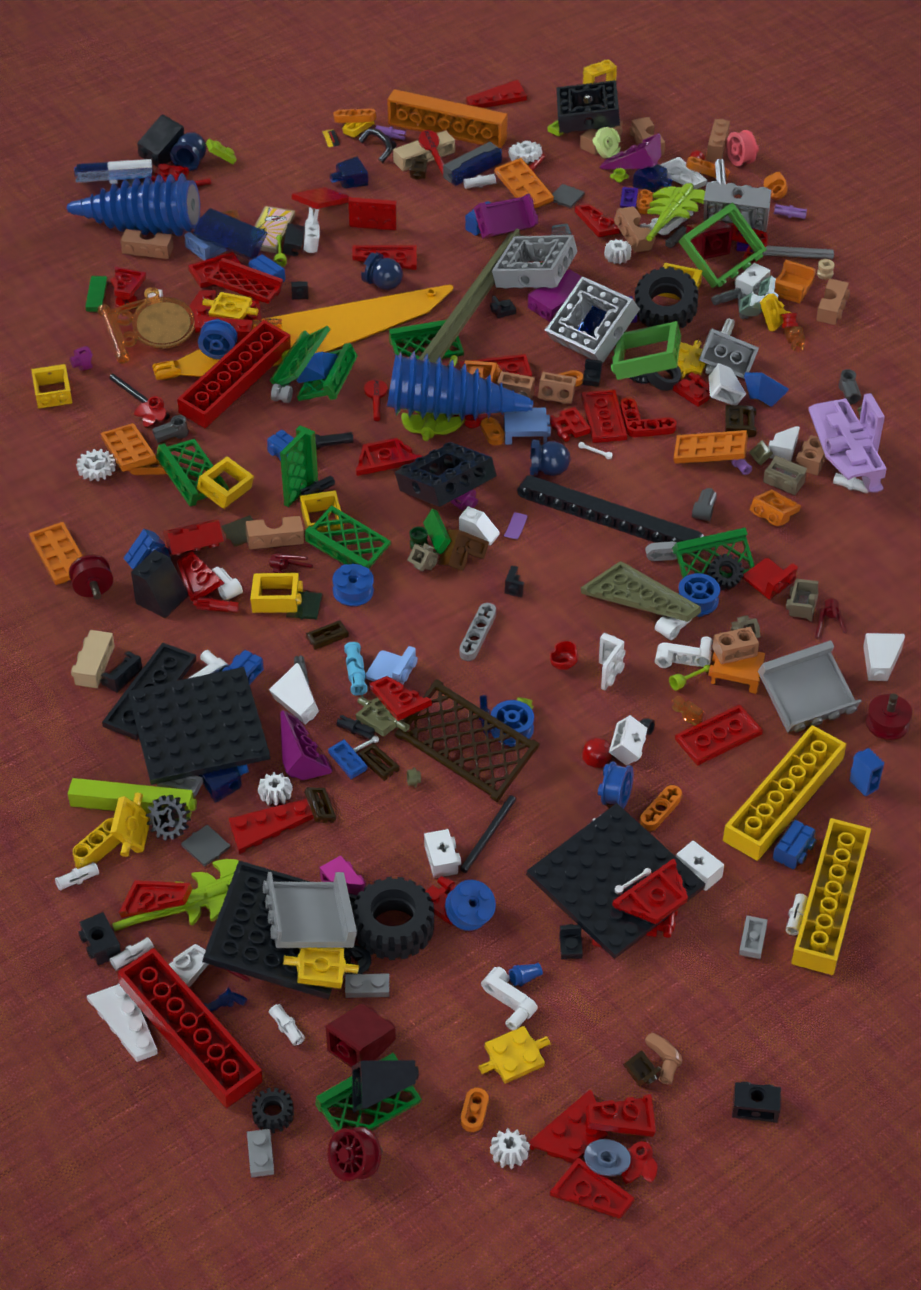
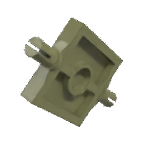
[355,696,410,737]

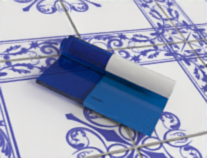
[74,159,153,184]

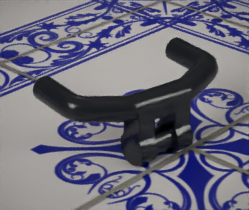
[358,128,397,163]

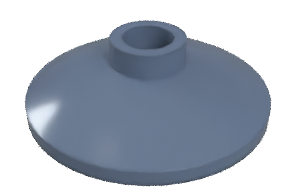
[584,1139,631,1176]

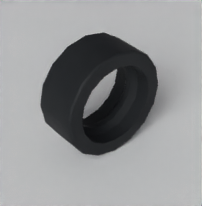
[647,365,681,391]

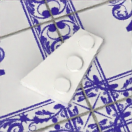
[654,157,707,189]

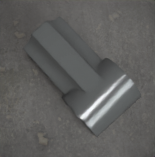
[838,369,861,404]
[152,415,189,443]
[692,488,717,522]

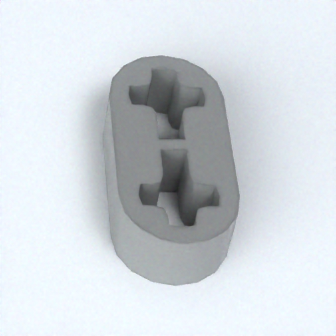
[645,542,677,561]

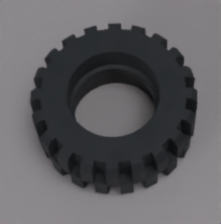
[635,267,698,328]
[353,877,434,960]

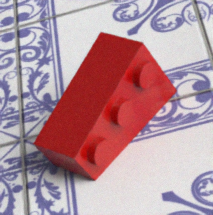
[163,519,224,556]

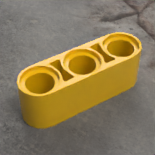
[72,818,121,869]

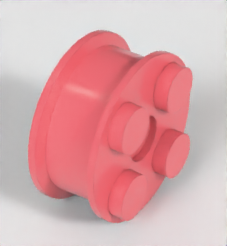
[726,130,759,166]

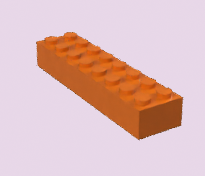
[387,89,507,149]

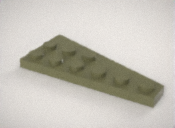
[581,561,701,622]

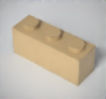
[71,630,115,688]

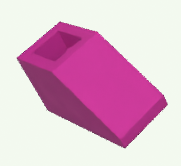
[320,855,366,895]

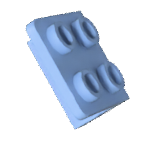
[366,646,418,684]

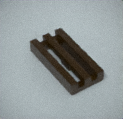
[306,620,349,650]
[358,743,399,781]
[304,787,336,823]

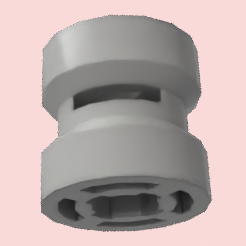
[271,384,293,403]

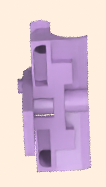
[808,393,887,493]

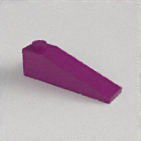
[600,133,661,169]
[280,710,332,780]

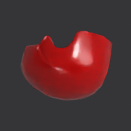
[550,640,579,670]
[582,737,613,768]

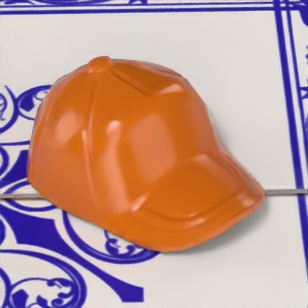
[764,172,788,200]

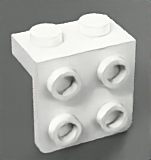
[599,633,626,690]

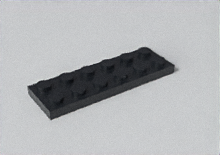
[102,642,197,740]

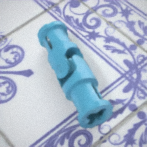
[344,642,368,696]

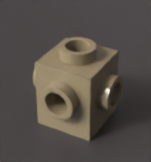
[407,543,439,571]
[731,615,761,638]

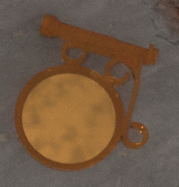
[98,287,195,364]

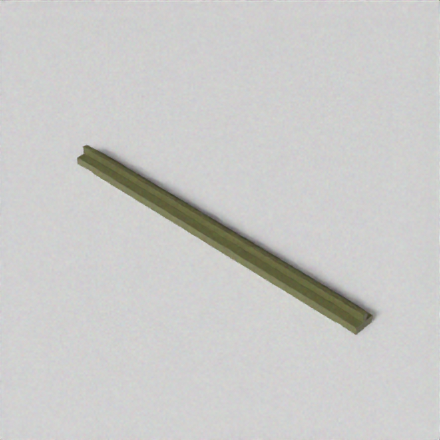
[419,229,523,363]

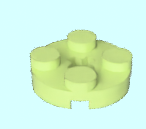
[593,127,621,159]

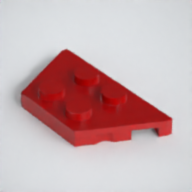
[356,438,422,476]
[612,858,688,924]
[528,1090,608,1163]

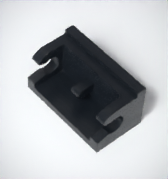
[282,223,305,256]
[100,651,143,693]

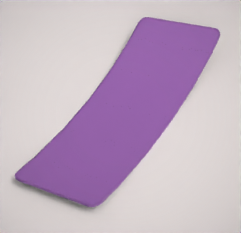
[504,512,527,539]

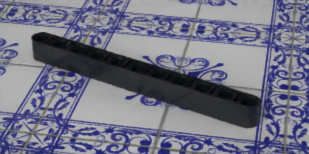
[517,475,704,554]

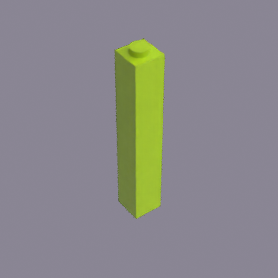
[68,778,197,818]

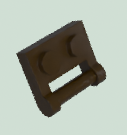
[725,405,757,437]

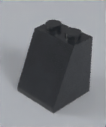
[137,114,184,167]
[131,550,189,619]
[352,1060,419,1113]

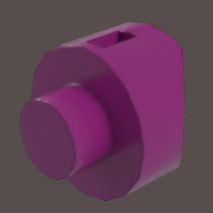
[70,346,93,371]
[450,489,478,511]

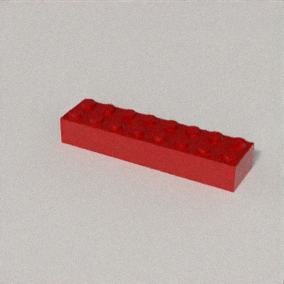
[177,320,291,429]
[118,947,262,1109]

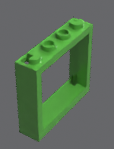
[678,202,767,289]
[611,321,681,380]

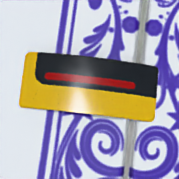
[322,129,340,147]

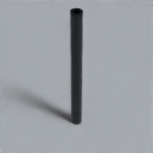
[109,374,170,420]
[460,795,516,873]

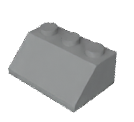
[699,329,759,379]

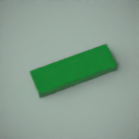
[85,276,108,312]
[423,509,451,554]

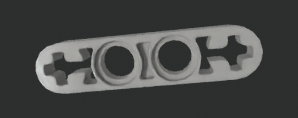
[459,603,496,661]

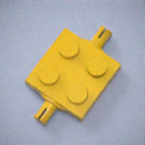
[202,292,258,319]
[678,340,706,380]
[110,792,151,857]
[283,948,359,989]
[479,1026,550,1084]

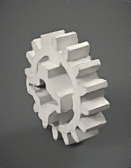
[509,141,542,164]
[76,449,116,481]

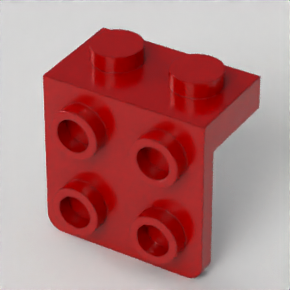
[743,558,798,600]

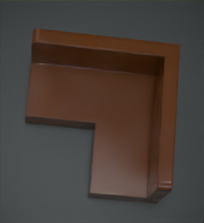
[438,529,489,571]

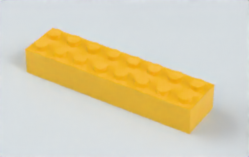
[723,725,847,861]
[791,818,871,976]

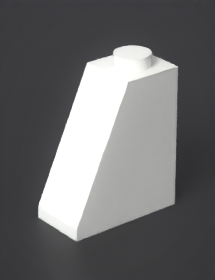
[708,363,746,405]
[863,633,905,681]
[269,663,319,725]

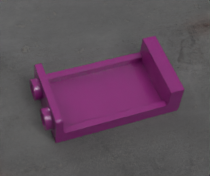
[473,194,538,239]
[528,269,581,322]

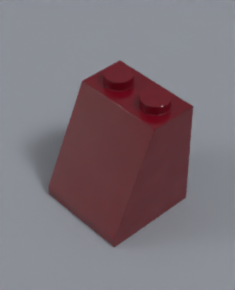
[686,221,733,260]
[325,1003,396,1068]

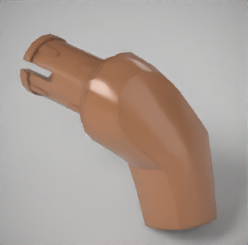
[645,1033,682,1084]

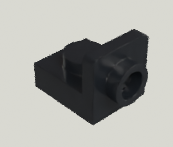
[291,281,309,300]
[490,296,516,318]
[582,359,602,387]
[504,565,524,597]
[559,924,583,959]

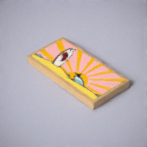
[245,206,295,253]

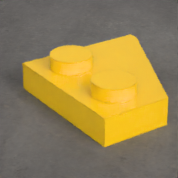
[342,121,375,137]
[760,294,791,331]

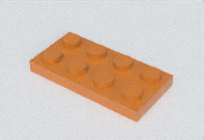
[495,158,554,209]
[100,423,156,472]
[673,430,748,464]
[29,522,82,585]

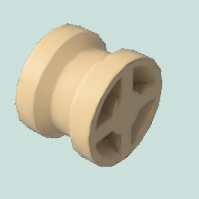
[817,259,835,279]

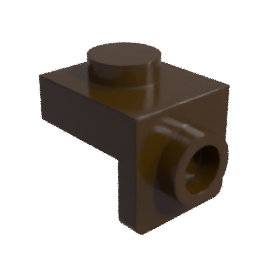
[409,158,428,180]
[623,1050,662,1086]

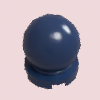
[170,132,207,171]
[361,252,403,290]
[530,440,571,476]

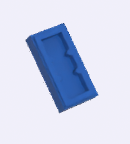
[328,739,367,779]

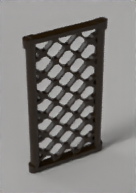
[395,679,540,802]

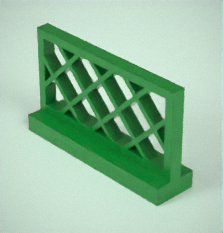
[389,320,464,359]
[269,326,331,387]
[297,343,358,401]
[280,425,318,507]
[156,439,229,507]
[305,505,391,569]
[672,527,755,578]
[315,1053,422,1133]

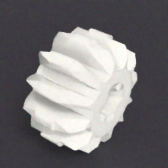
[604,239,632,265]
[258,772,293,806]
[490,1128,529,1170]

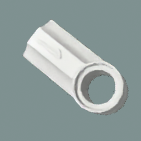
[212,567,243,601]
[655,616,692,640]

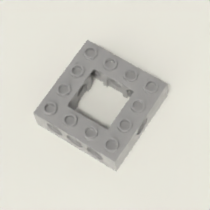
[704,181,771,232]
[492,235,577,289]
[545,276,640,364]

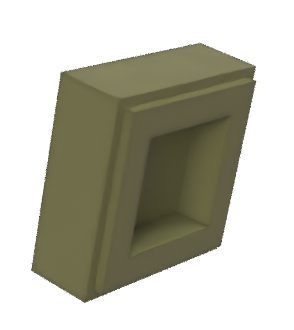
[749,440,773,465]

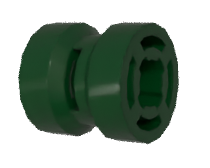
[409,526,428,550]

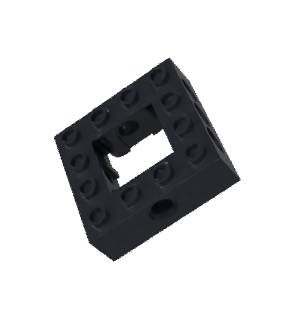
[556,80,620,133]
[395,442,497,507]

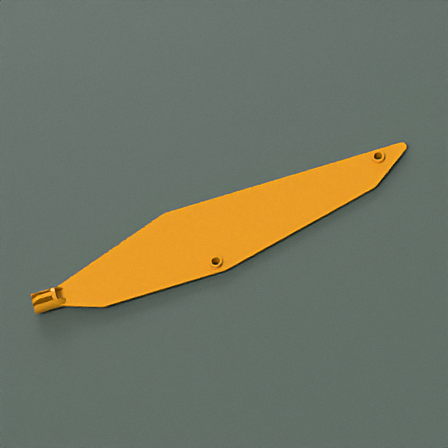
[152,285,453,380]

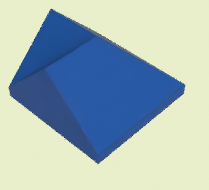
[296,352,338,383]
[744,373,789,407]

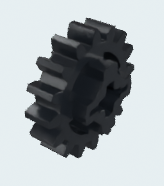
[146,795,191,840]

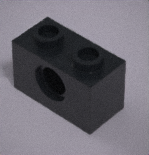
[78,912,121,966]
[732,1082,781,1123]

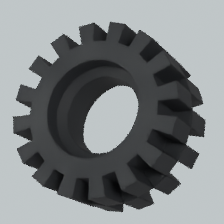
[707,554,744,590]
[252,1088,294,1133]

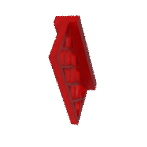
[207,258,283,304]

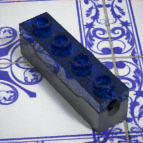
[443,142,502,186]

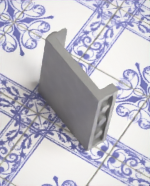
[758,640,862,733]
[263,872,357,948]

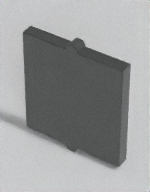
[552,184,585,208]
[181,825,231,867]

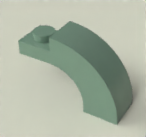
[739,276,779,316]

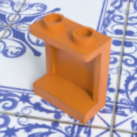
[774,260,816,304]
[708,652,765,694]

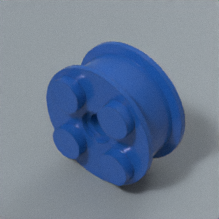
[198,319,238,359]
[333,564,374,606]
[678,573,720,617]
[490,700,534,747]
[598,761,634,809]
[445,880,496,931]

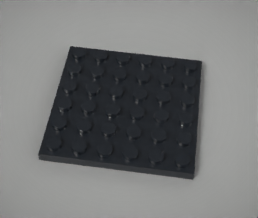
[128,667,270,785]
[526,803,705,959]
[202,860,357,1000]

